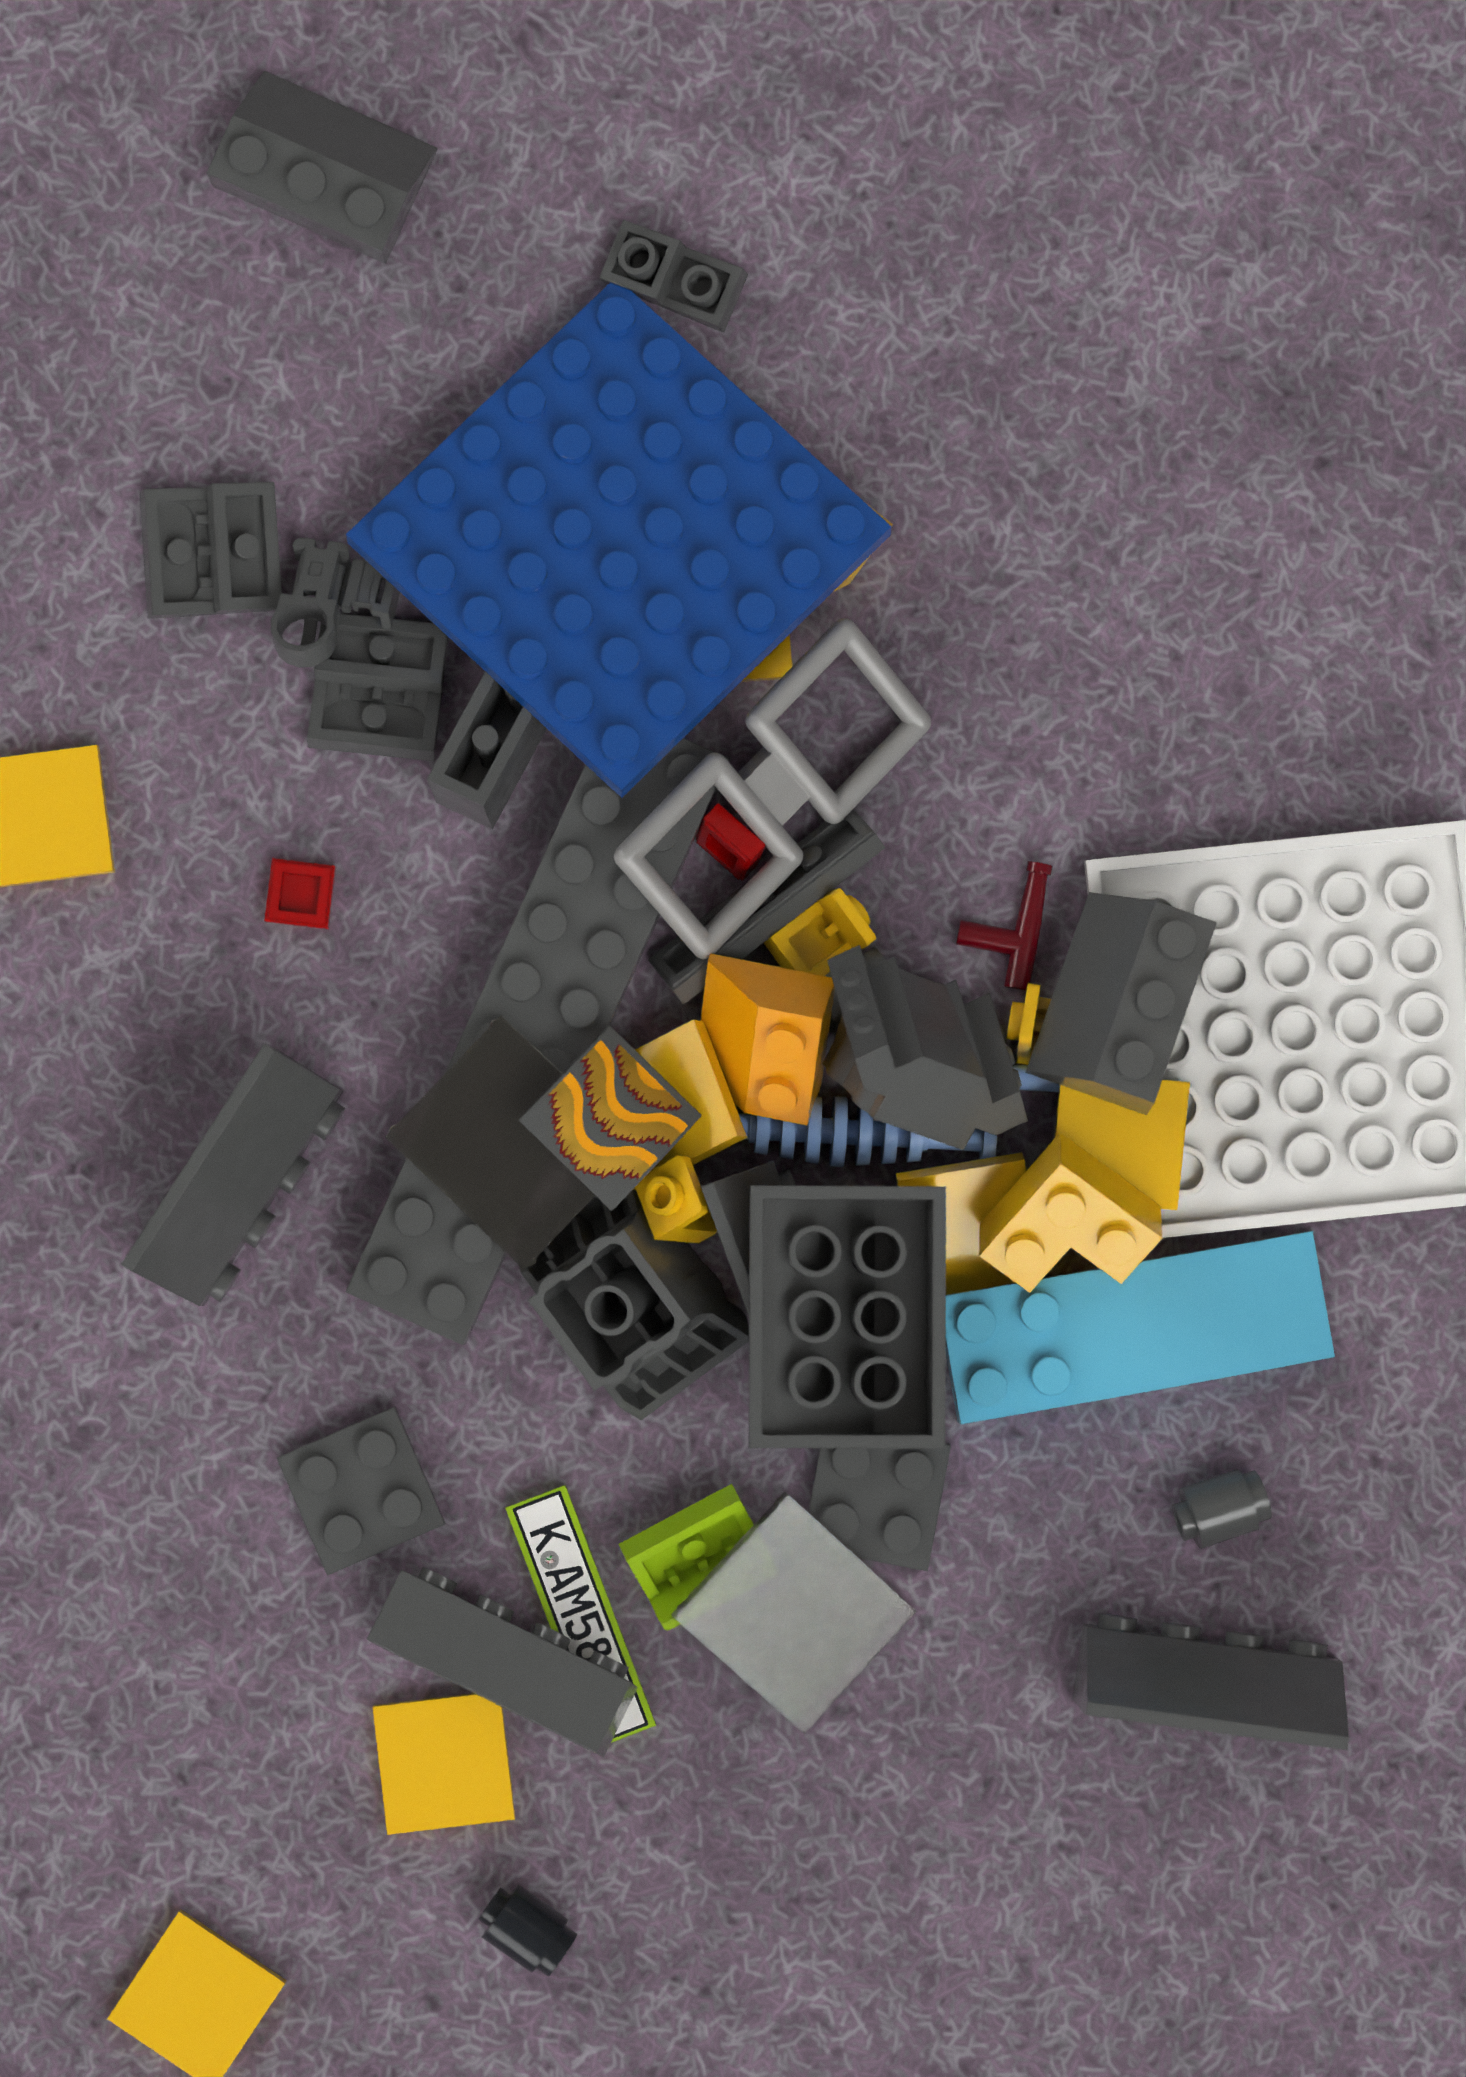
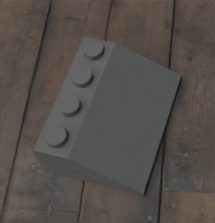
[121,1043,345,1306]
[748,1186,946,1449]
[1073,1614,1349,1750]

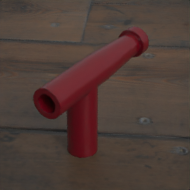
[956,861,1053,991]

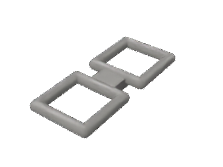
[614,618,931,959]

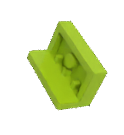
[618,1484,777,1630]

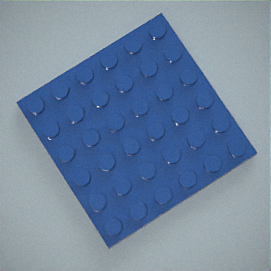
[346,282,891,798]

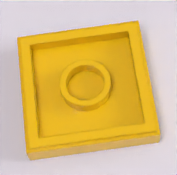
[0,745,115,887]
[633,1019,747,1190]
[1054,1080,1190,1210]
[896,1152,1026,1295]
[372,1693,515,1835]
[107,1909,287,2077]

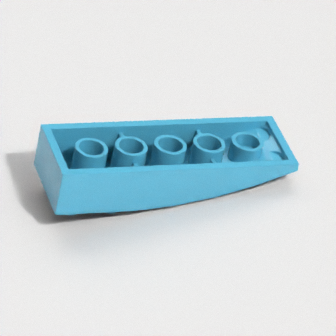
[946,1231,1335,1424]

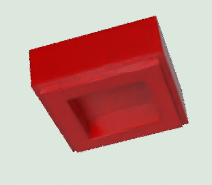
[696,803,766,881]
[264,858,336,930]

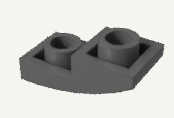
[599,220,748,333]

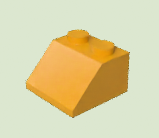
[700,953,835,1126]

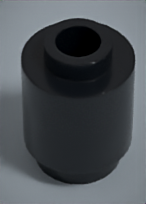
[478,1884,578,1977]

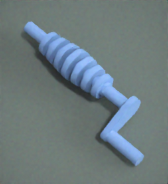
[738,1064,1059,1167]

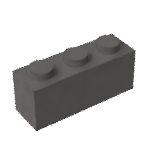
[427,672,547,829]

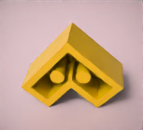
[979,1132,1162,1293]

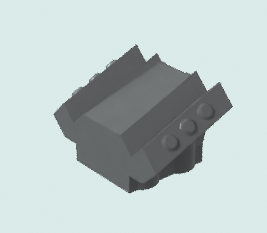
[822,945,1028,1150]
[514,1190,749,1420]

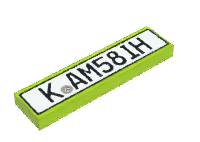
[505,1484,656,1743]

